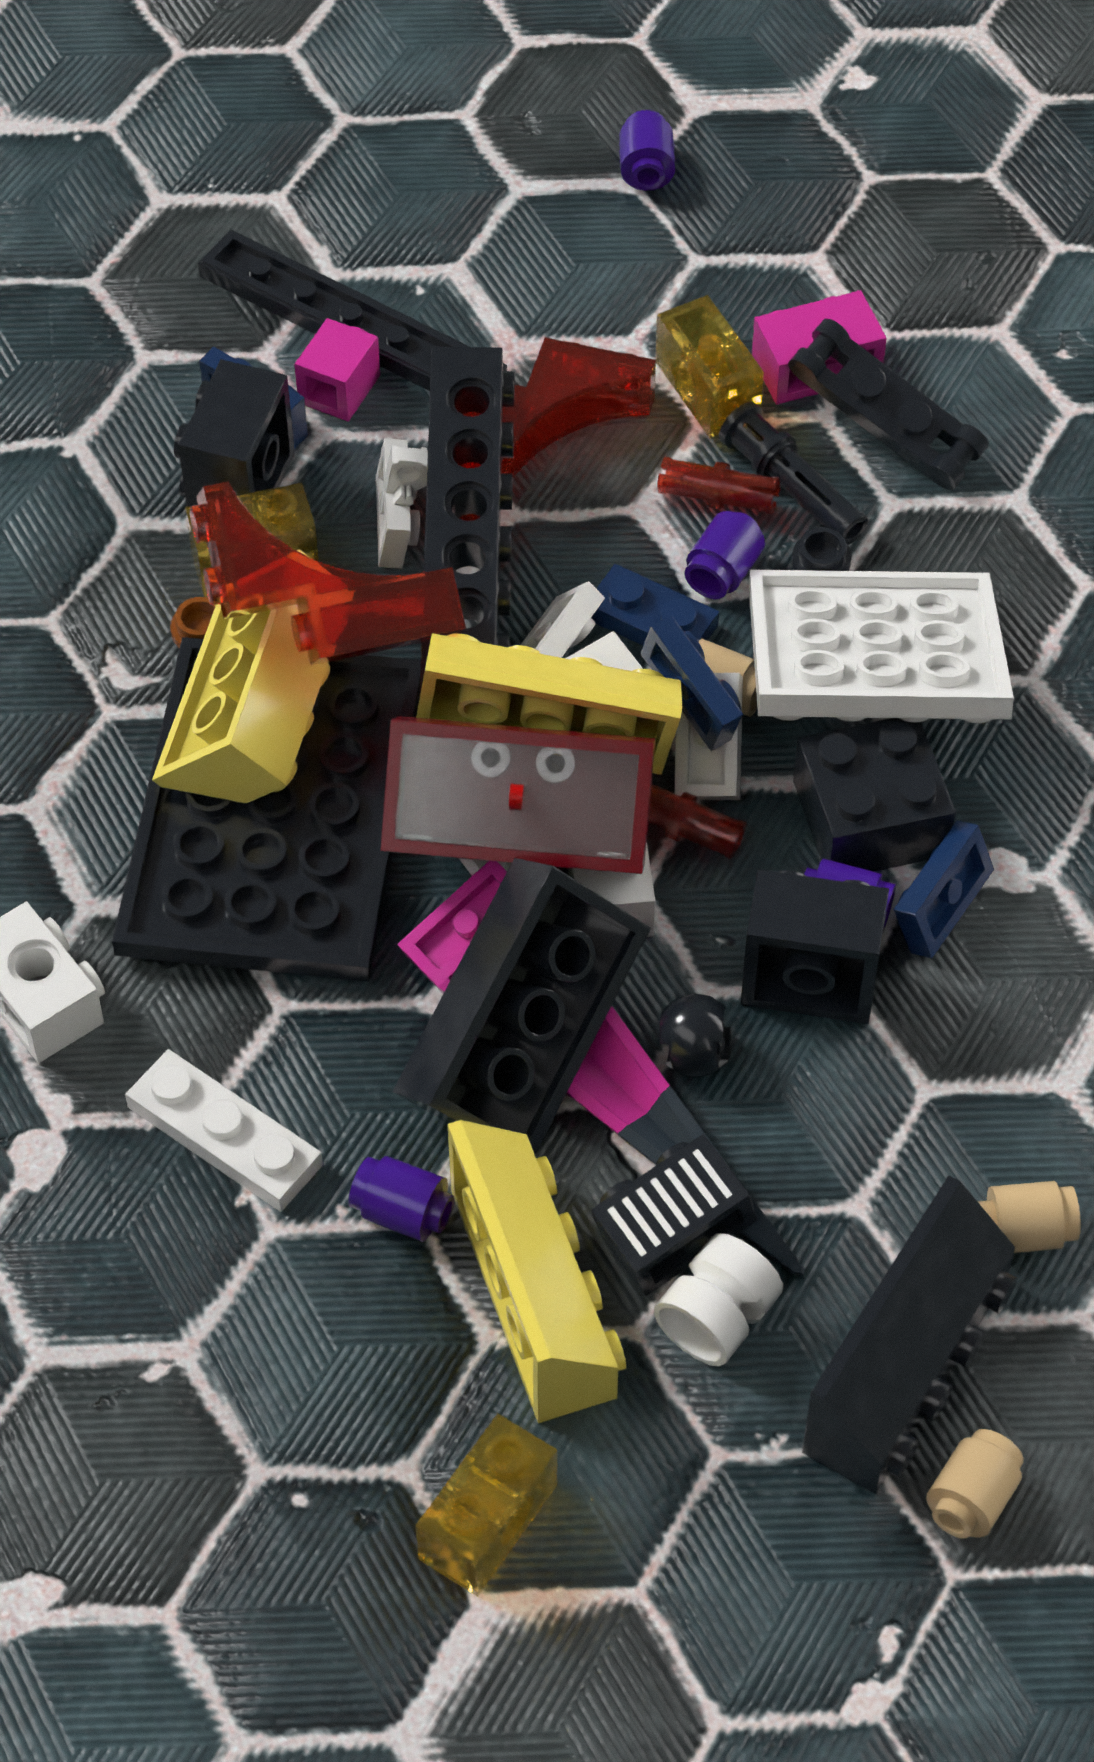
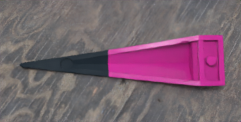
[397,861,805,1278]

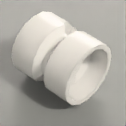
[654,1233,783,1366]

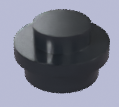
[792,527,852,571]

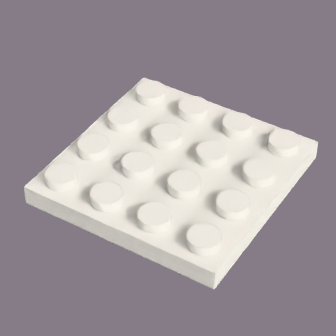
[749,570,1014,723]

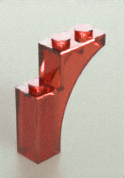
[459,337,656,521]
[190,482,466,666]

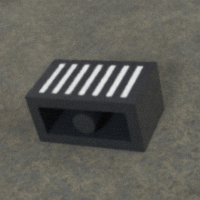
[591,1133,757,1297]

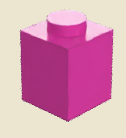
[294,318,380,422]

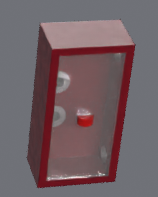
[381,716,656,874]

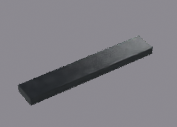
[198,230,507,414]

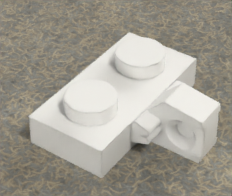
[376,438,428,569]

